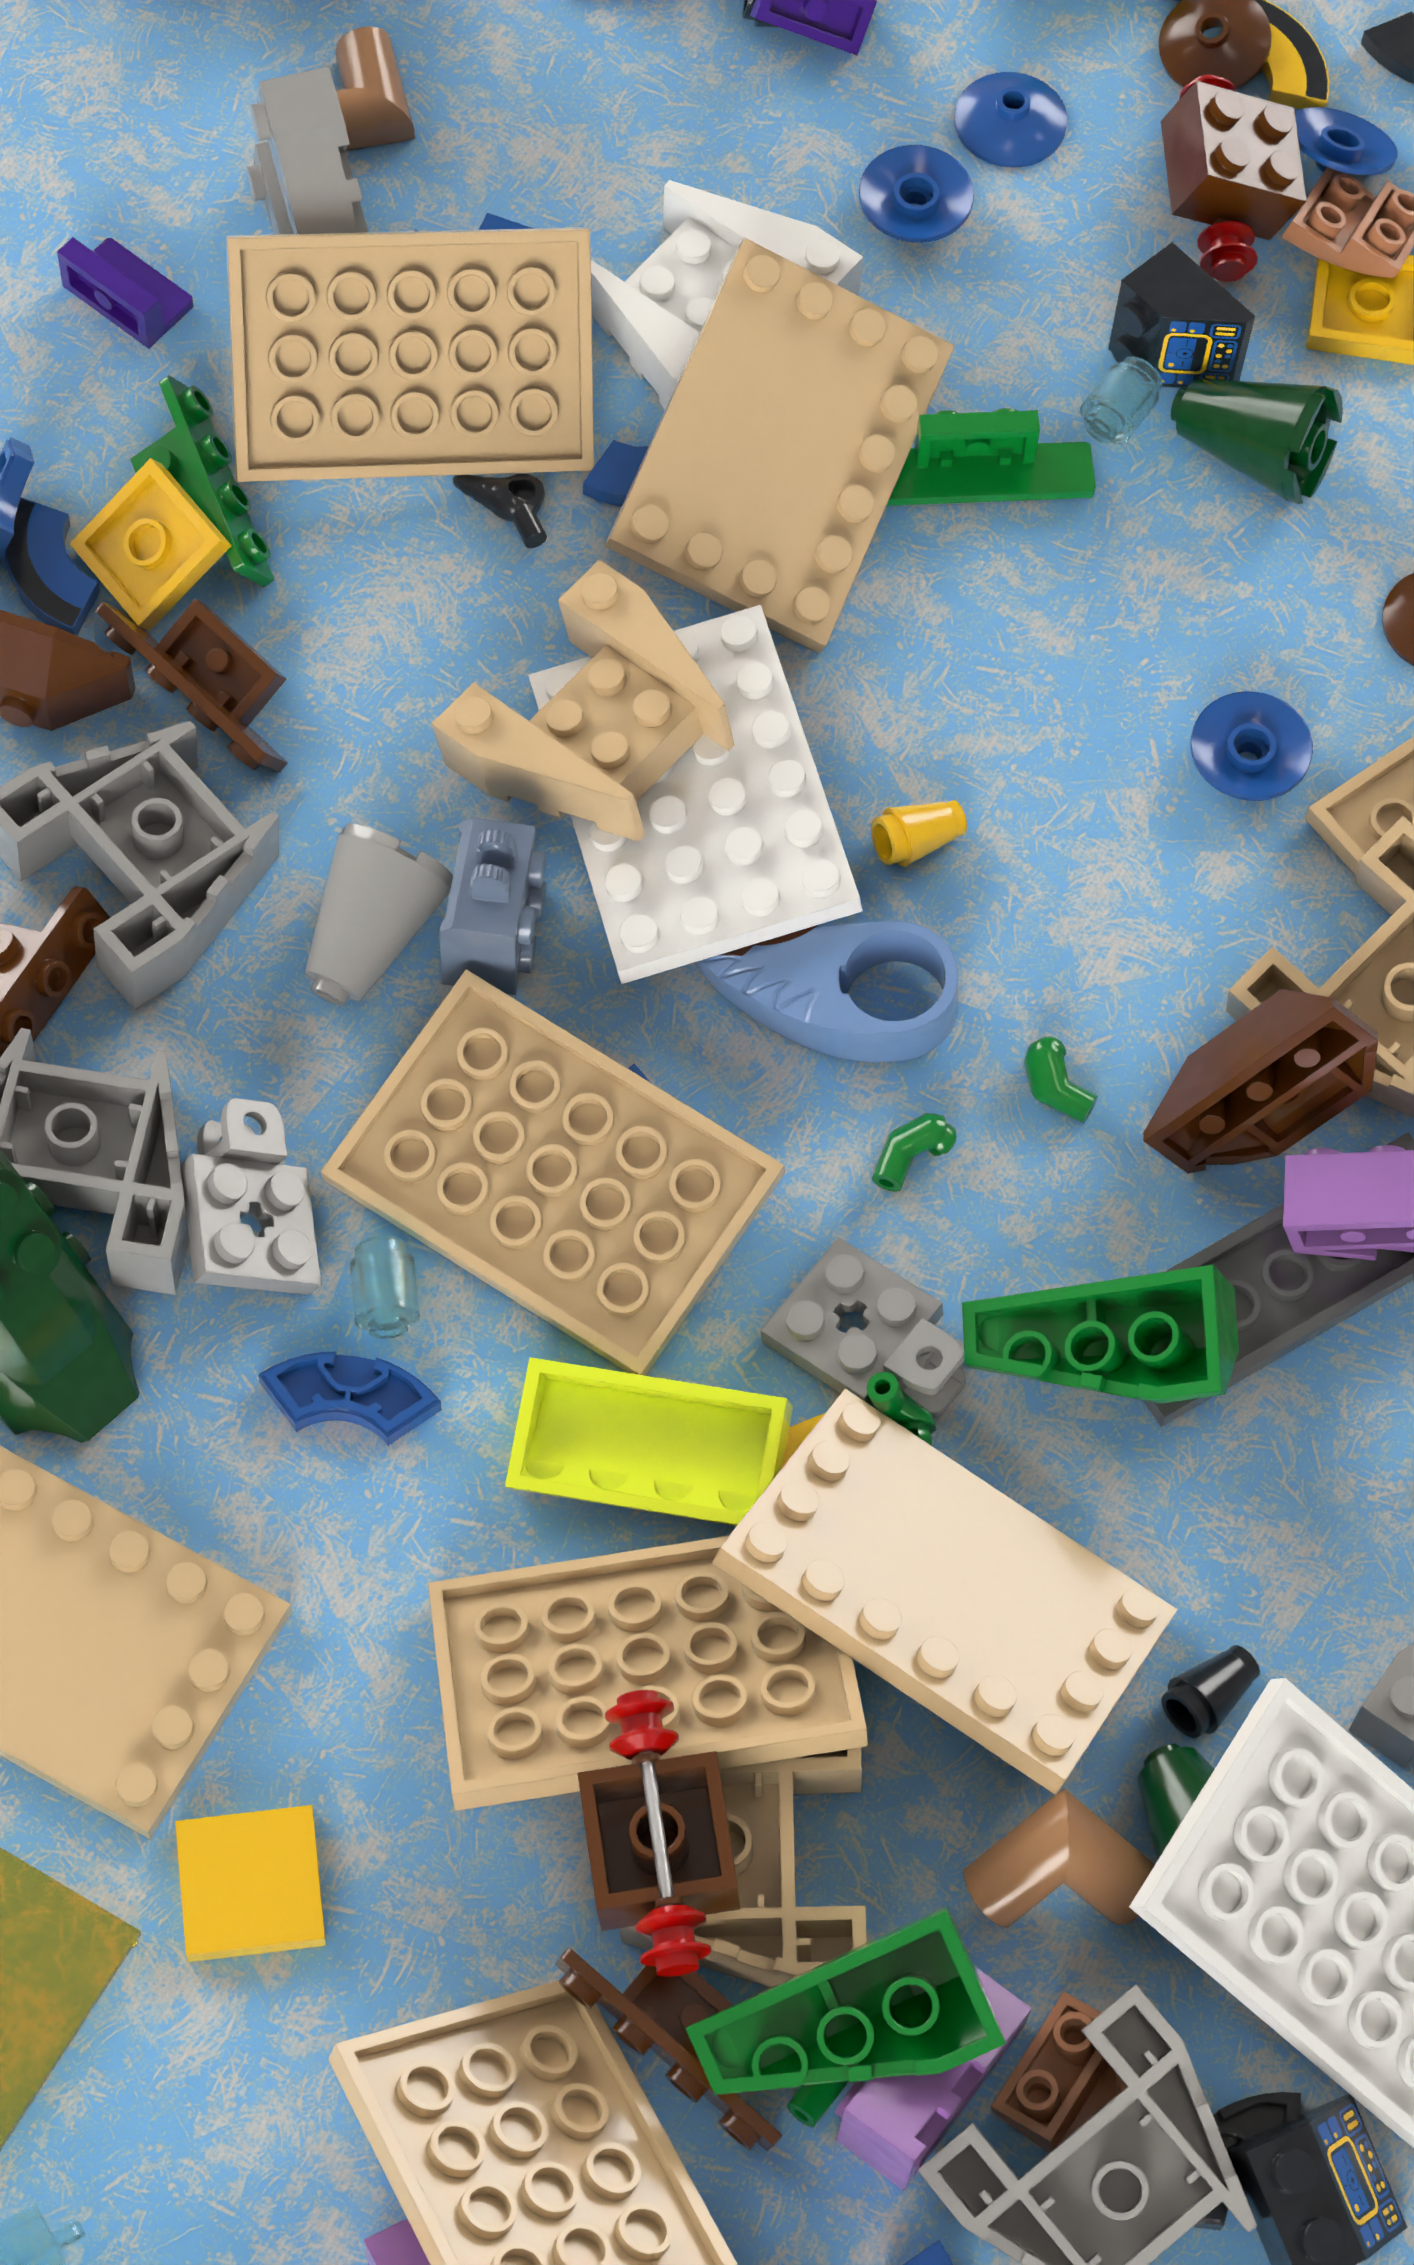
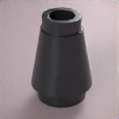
[1161,1645,1260,1738]

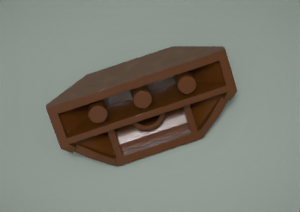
[0,610,136,731]
[1143,989,1378,1174]

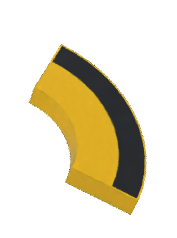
[1255,0,1329,109]

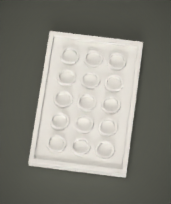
[528,605,863,984]
[1129,1678,1414,2148]

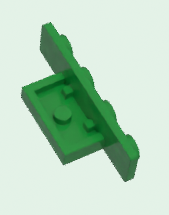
[130,375,274,587]
[886,408,1096,506]

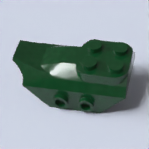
[0,1149,140,1443]

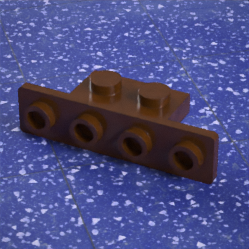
[95,599,288,772]
[0,886,111,1058]
[555,1947,782,2151]

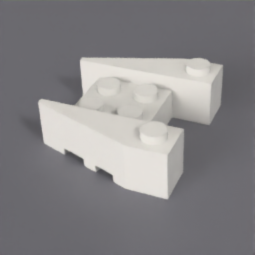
[591,180,863,410]

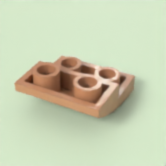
[1282,167,1414,278]
[991,1991,1127,2153]

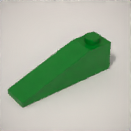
[962,1265,1239,1403]
[685,1906,1006,2095]

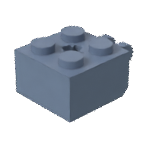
[439,817,546,995]

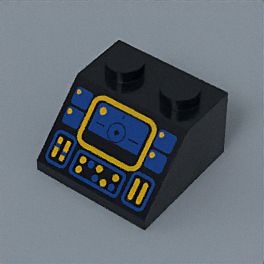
[1108,242,1255,388]
[1226,2094,1408,2265]

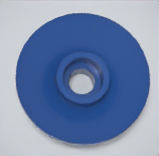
[954,72,1067,168]
[1295,107,1398,175]
[859,145,974,243]
[1190,691,1313,801]

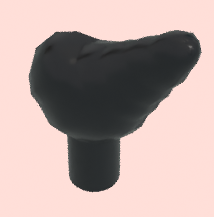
[453,474,547,548]

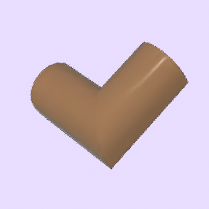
[336,26,415,151]
[963,1788,1155,1928]

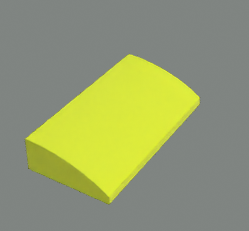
[505,1357,793,1526]

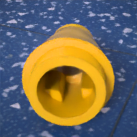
[871,800,967,867]

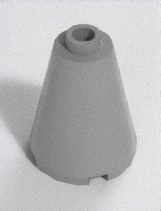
[305,823,453,1006]

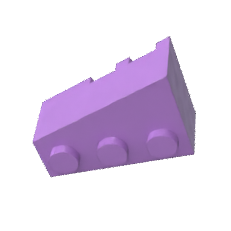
[1283,1145,1414,1260]
[835,1967,1032,2191]

